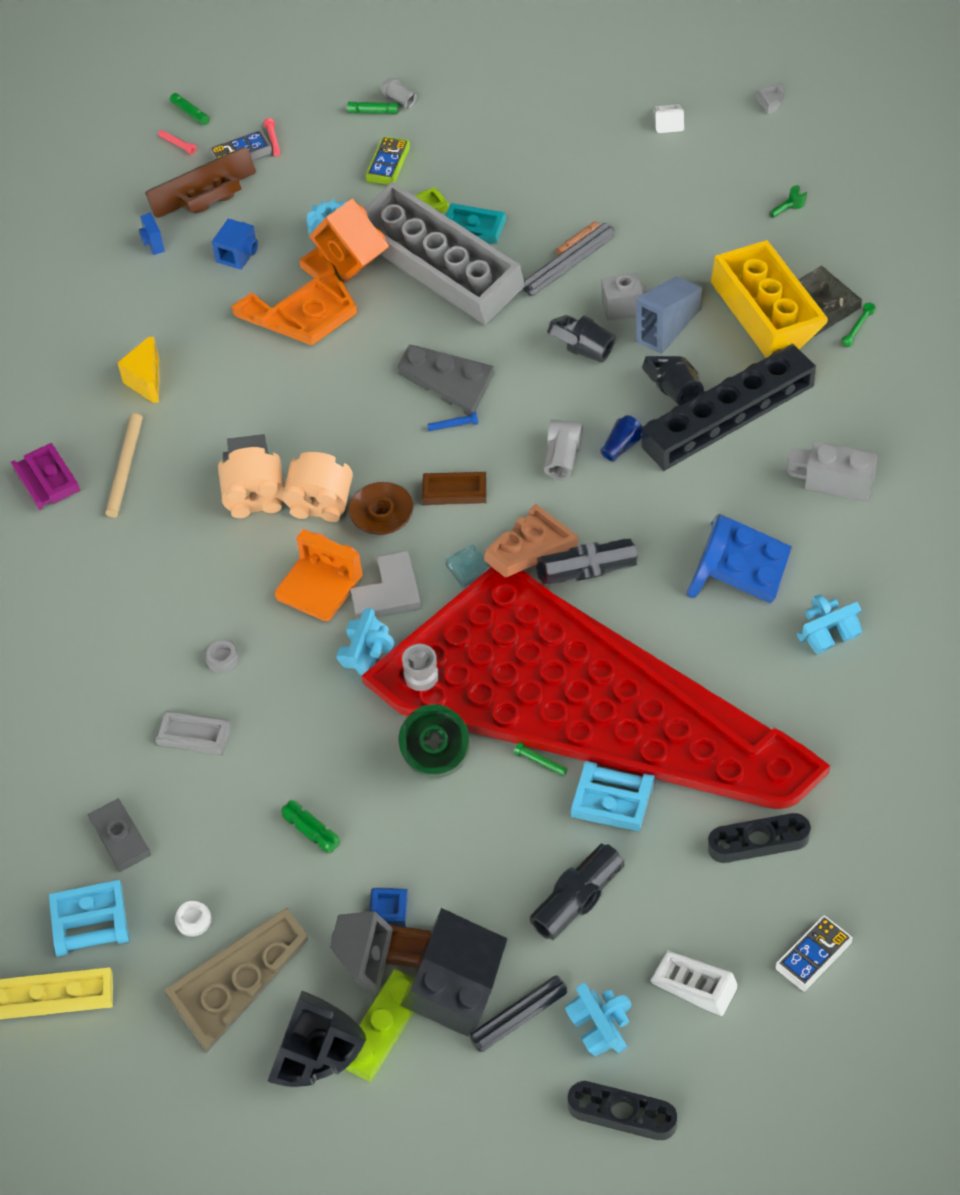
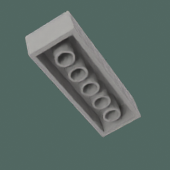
[364,181,525,325]

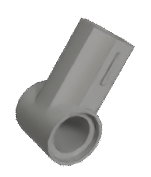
[544,419,583,481]

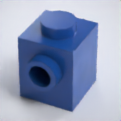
[212,218,258,270]

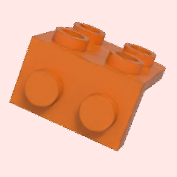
[275,529,363,621]

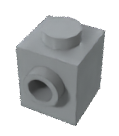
[601,272,647,320]

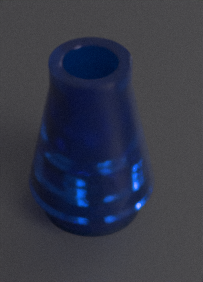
[600,415,643,462]

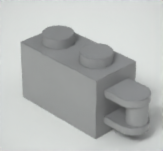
[786,441,878,502]

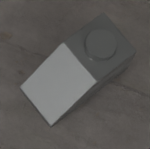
[330,911,393,995]

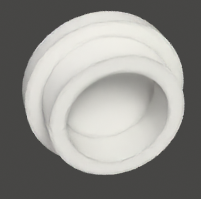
[175,901,212,937]

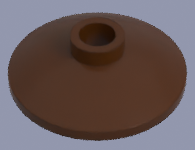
[349,482,413,535]

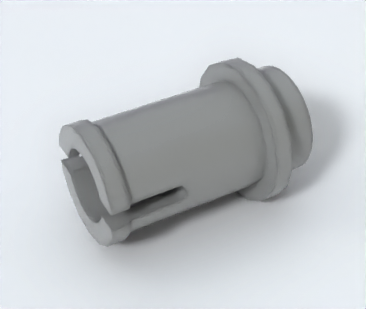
[381,78,417,109]

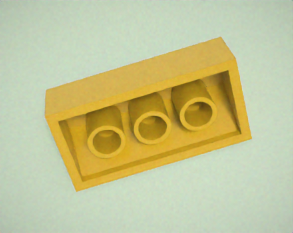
[710,240,828,358]

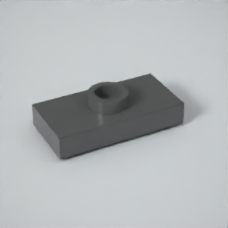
[88,798,151,872]

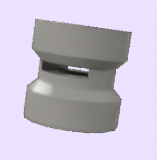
[402,644,438,691]

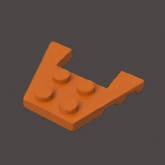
[231,247,357,345]

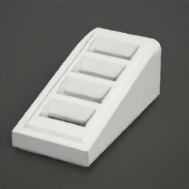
[651,950,737,1016]

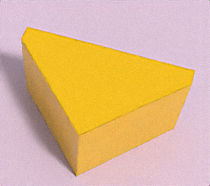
[117,337,159,403]

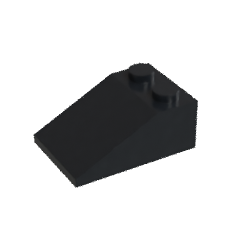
[400,908,508,1037]

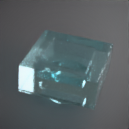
[445,544,490,588]

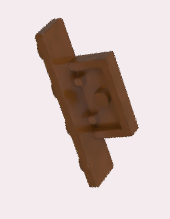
[145,147,256,218]

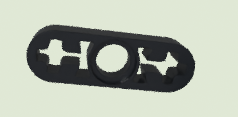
[708,813,811,863]
[568,1081,677,1140]

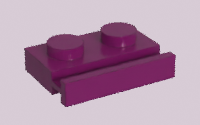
[11,442,80,510]

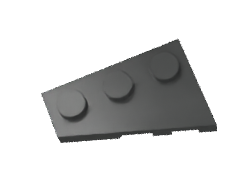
[398,344,494,416]

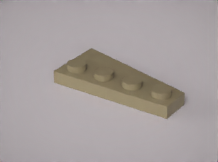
[164,908,308,1053]

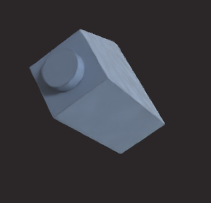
[636,276,702,354]

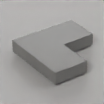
[350,551,421,620]

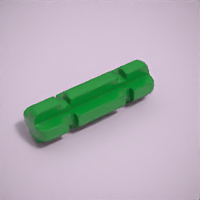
[281,800,340,853]

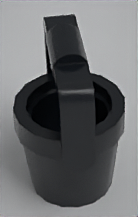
[547,315,616,363]
[642,356,704,405]

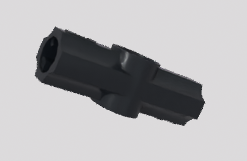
[536,538,638,585]
[530,843,625,941]

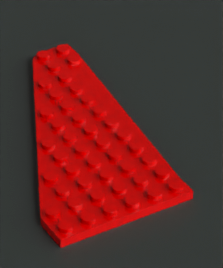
[362,567,830,809]

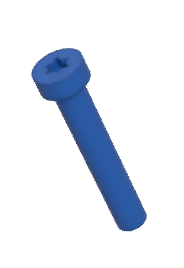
[428,412,478,431]

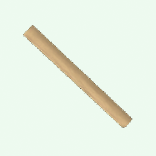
[105,413,143,518]

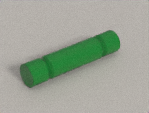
[169,93,210,125]
[347,102,398,114]

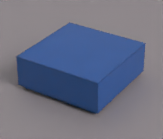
[370,888,408,927]

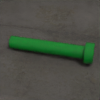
[514,742,568,776]

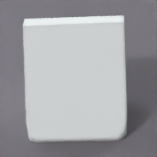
[653,104,684,133]

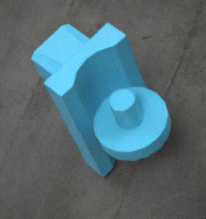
[796,594,863,655]
[336,608,394,676]
[564,982,632,1056]

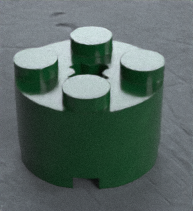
[398,704,470,778]

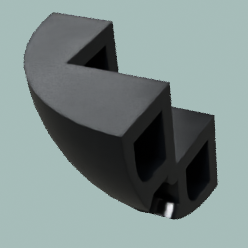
[267,990,366,1087]

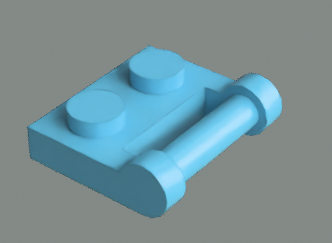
[571,761,655,832]
[49,880,130,957]

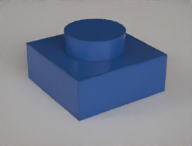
[138,212,165,255]

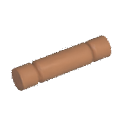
[555,221,600,256]

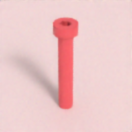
[263,118,280,156]
[158,130,197,155]

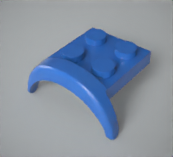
[687,514,792,604]

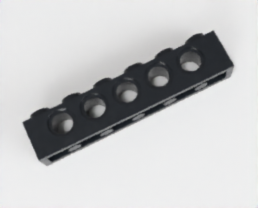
[642,343,816,471]

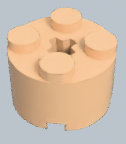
[218,447,285,519]
[282,452,353,522]

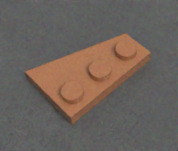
[484,504,579,578]

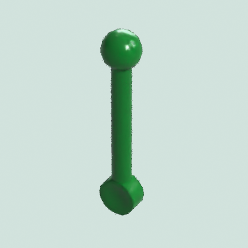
[841,303,876,347]

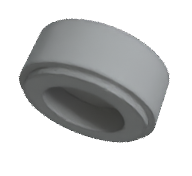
[205,640,239,674]

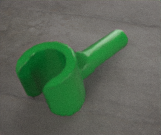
[769,185,807,218]

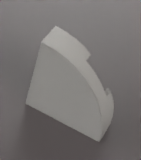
[756,82,784,114]

